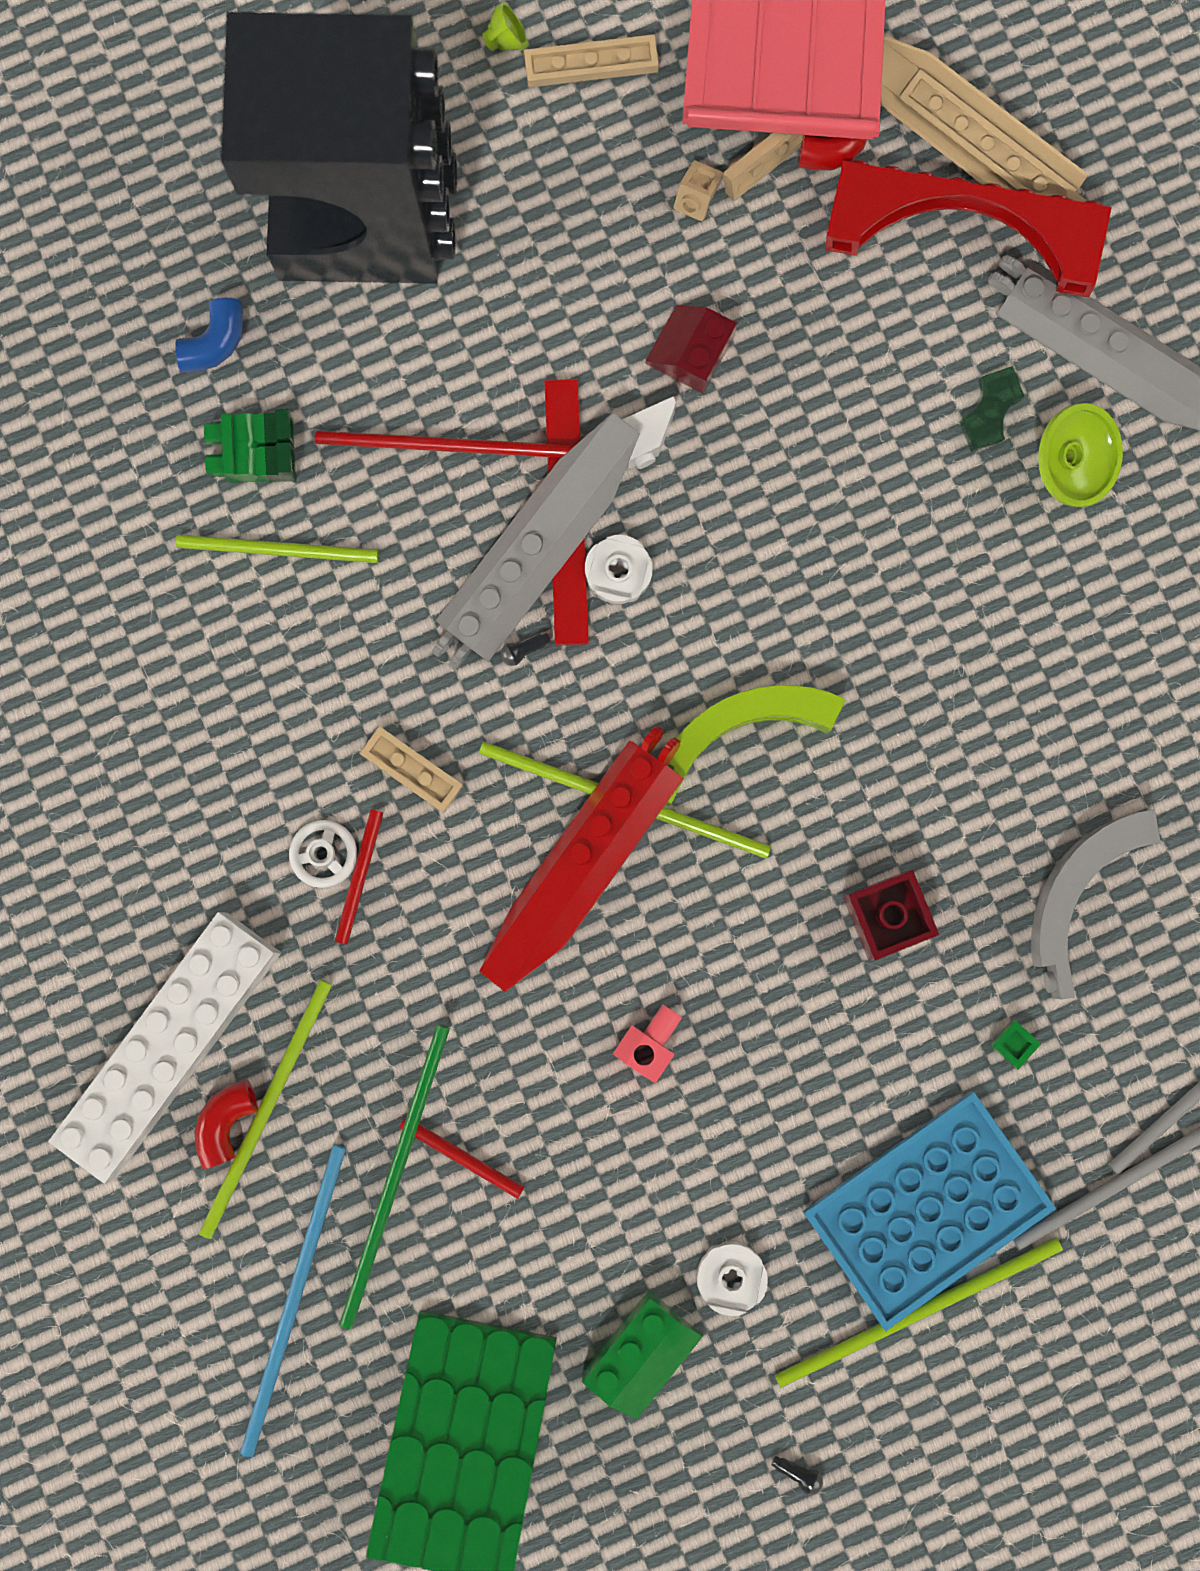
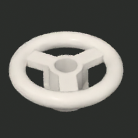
[289,820,357,888]

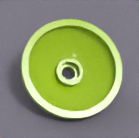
[1038,403,1123,507]

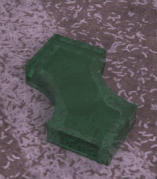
[960,366,1025,452]

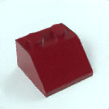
[645,305,738,394]

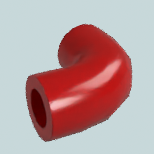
[797,135,868,171]
[194,1079,258,1170]

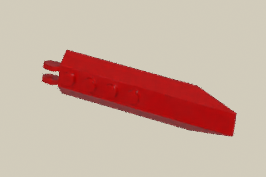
[479,725,684,992]

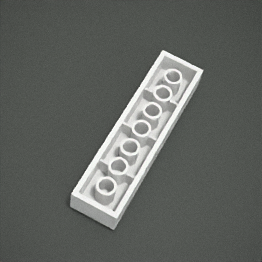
[48,912,282,1184]

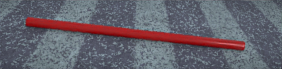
[315,430,576,458]

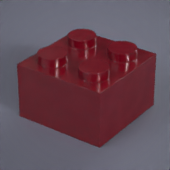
[842,870,940,961]

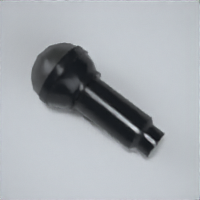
[501,633,551,666]
[771,1456,823,1495]

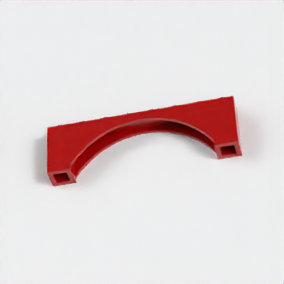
[825,160,1112,298]

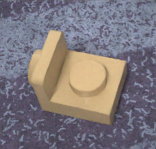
[674,160,724,221]

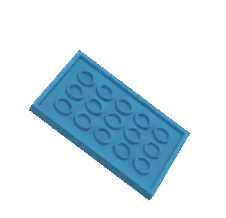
[802,1091,1056,1331]

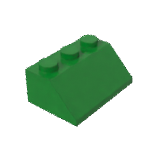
[582,1290,703,1420]

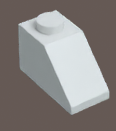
[622,397,676,470]

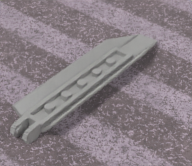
[988,255,1200,431]
[432,413,640,670]

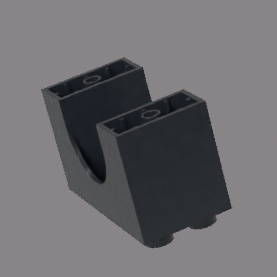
[220,11,457,284]

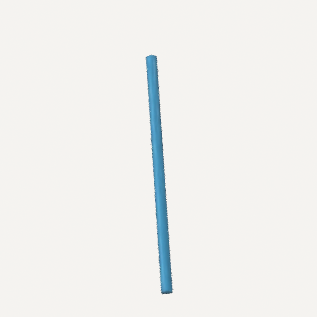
[240,1144,346,1457]

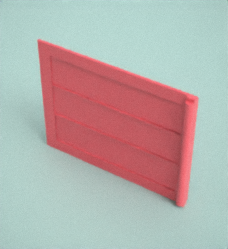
[682,0,886,140]

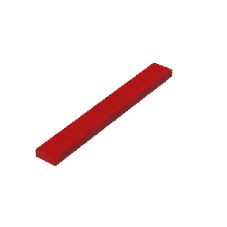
[544,379,589,646]

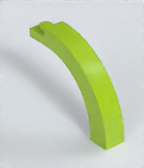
[666,685,846,806]

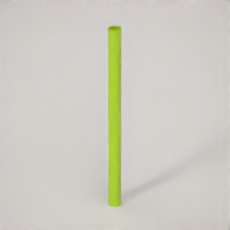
[176,534,379,563]

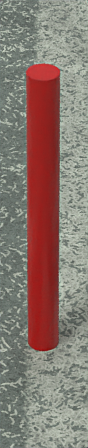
[334,809,383,945]
[399,1116,525,1199]

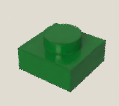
[990,1020,1041,1070]

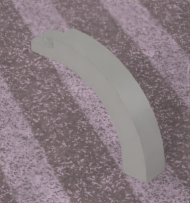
[1031,809,1161,1000]

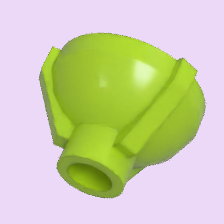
[482,1,529,51]

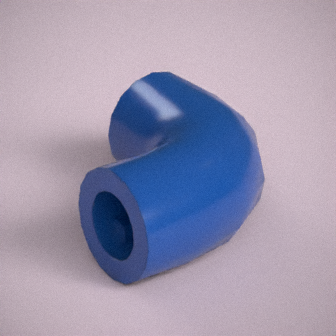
[175,298,244,373]

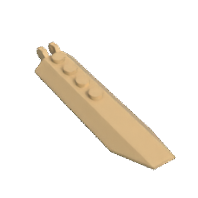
[881,36,1088,202]

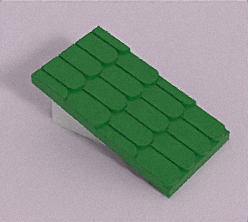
[365,1310,557,1571]

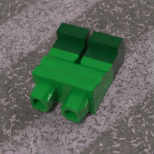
[204,409,296,483]

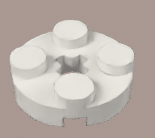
[585,535,653,604]
[697,1242,768,1316]

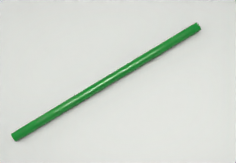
[339,1024,450,1329]

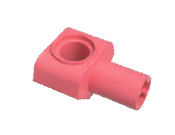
[613,1004,683,1083]

